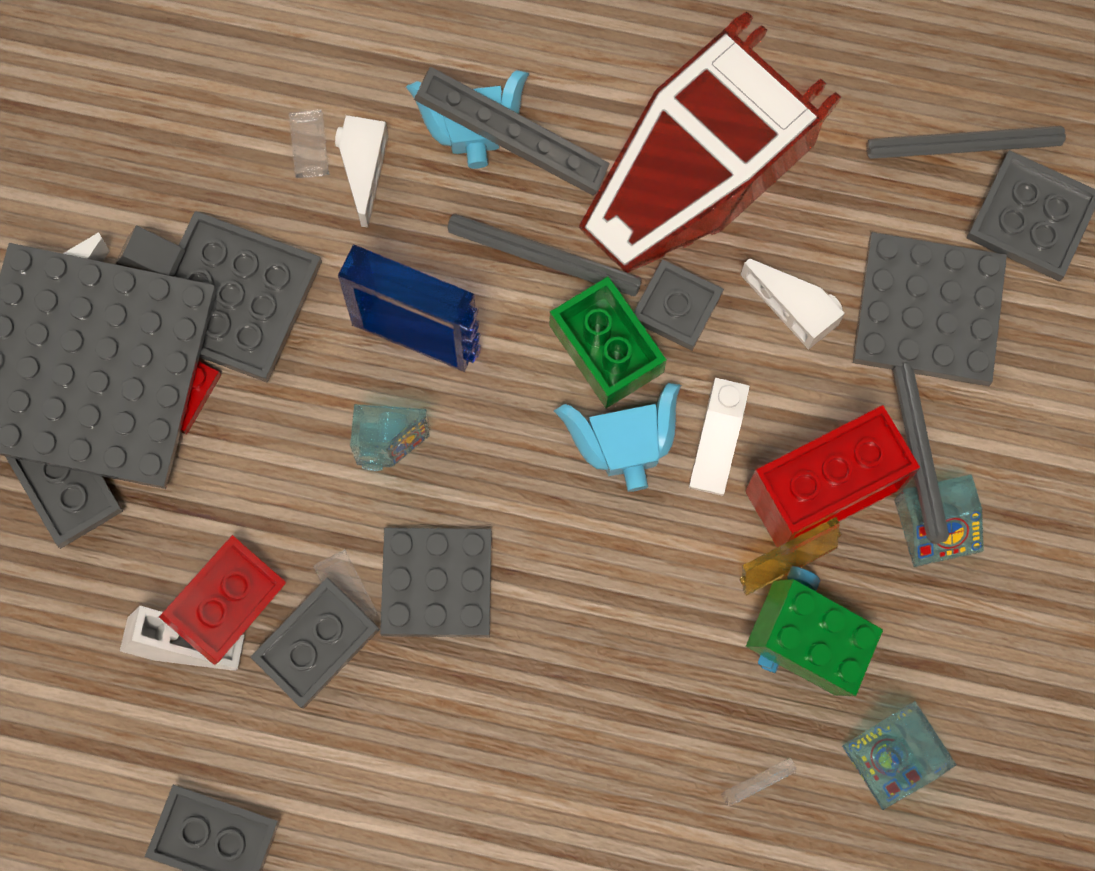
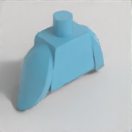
[406,70,529,169]
[554,383,681,492]

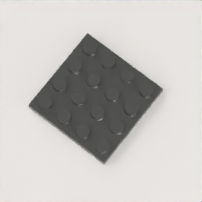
[174,211,322,383]
[852,232,1007,386]

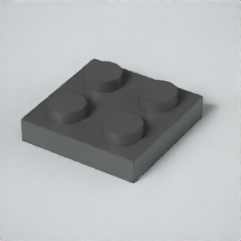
[634,259,724,351]

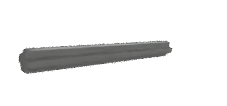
[866,126,1066,159]
[447,214,641,296]
[893,363,949,544]

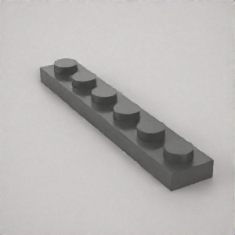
[414,66,610,195]

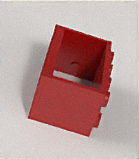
[745,405,921,553]

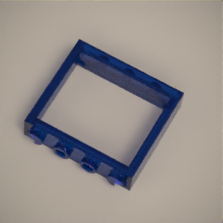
[338,244,482,372]

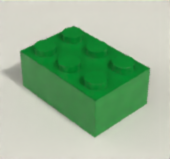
[549,276,667,409]
[745,579,883,696]

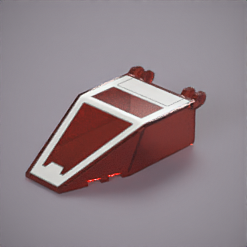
[579,12,841,273]

